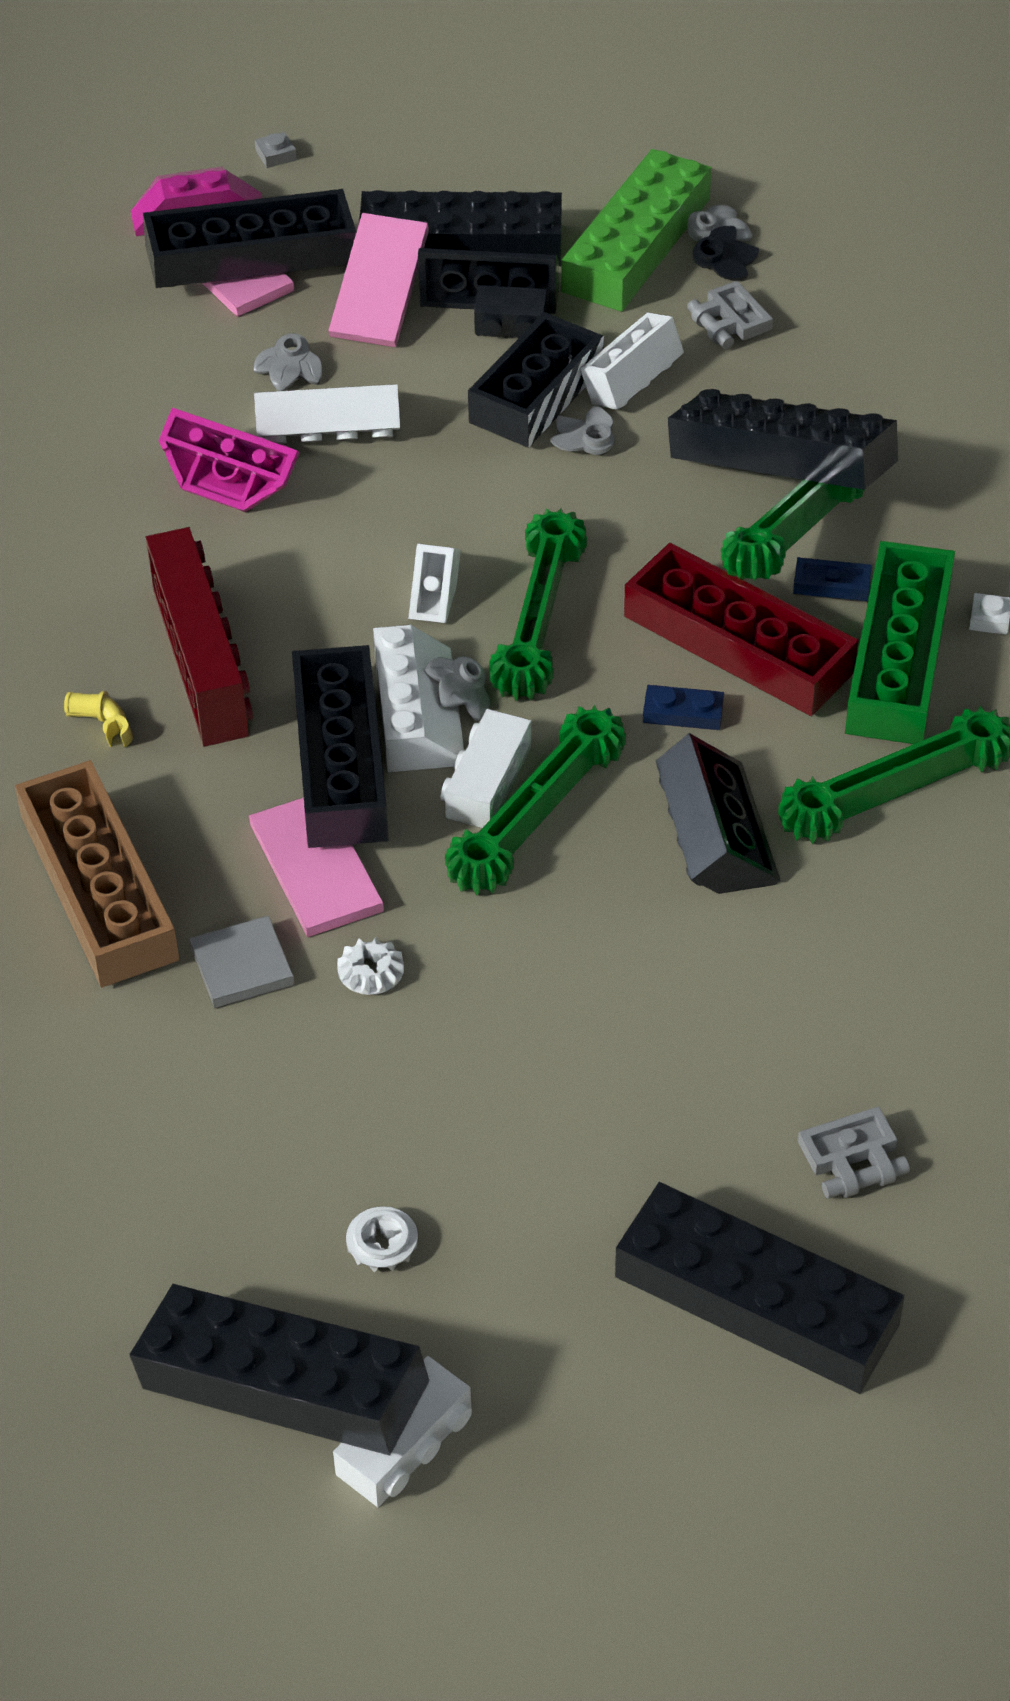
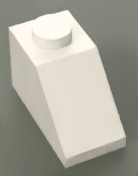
[408,544,461,623]

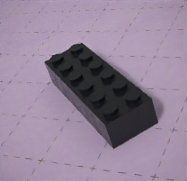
[143,189,357,288]
[359,190,562,267]
[668,389,898,490]
[292,645,389,848]
[615,1181,905,1394]
[129,1284,430,1456]

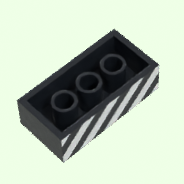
[468,312,604,448]

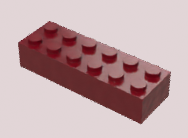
[145,527,253,747]
[624,542,858,717]

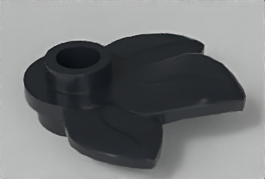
[692,226,759,280]

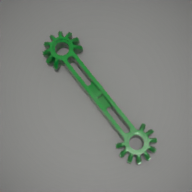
[721,480,865,581]
[489,508,587,701]
[445,704,626,896]
[778,705,1010,845]

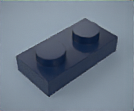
[793,557,872,601]
[643,685,724,730]

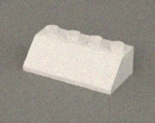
[254,384,400,444]
[373,625,464,772]

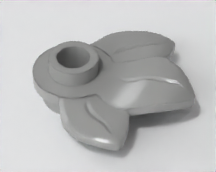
[687,205,752,242]
[254,333,322,391]
[551,406,615,455]
[424,656,490,722]

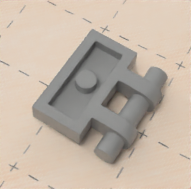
[687,281,773,349]
[798,1106,910,1199]

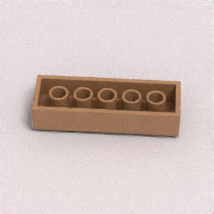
[15,760,179,988]

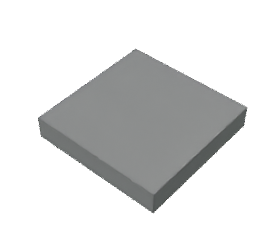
[189,915,294,1008]

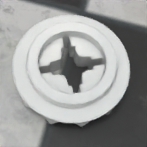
[338,937,404,995]
[346,1207,418,1272]

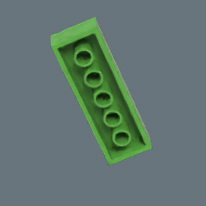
[561,149,711,312]

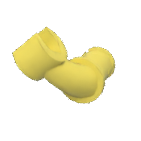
[64,691,133,748]

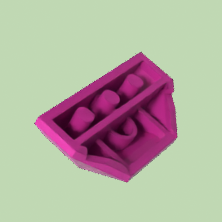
[131,167,262,236]
[158,407,300,512]

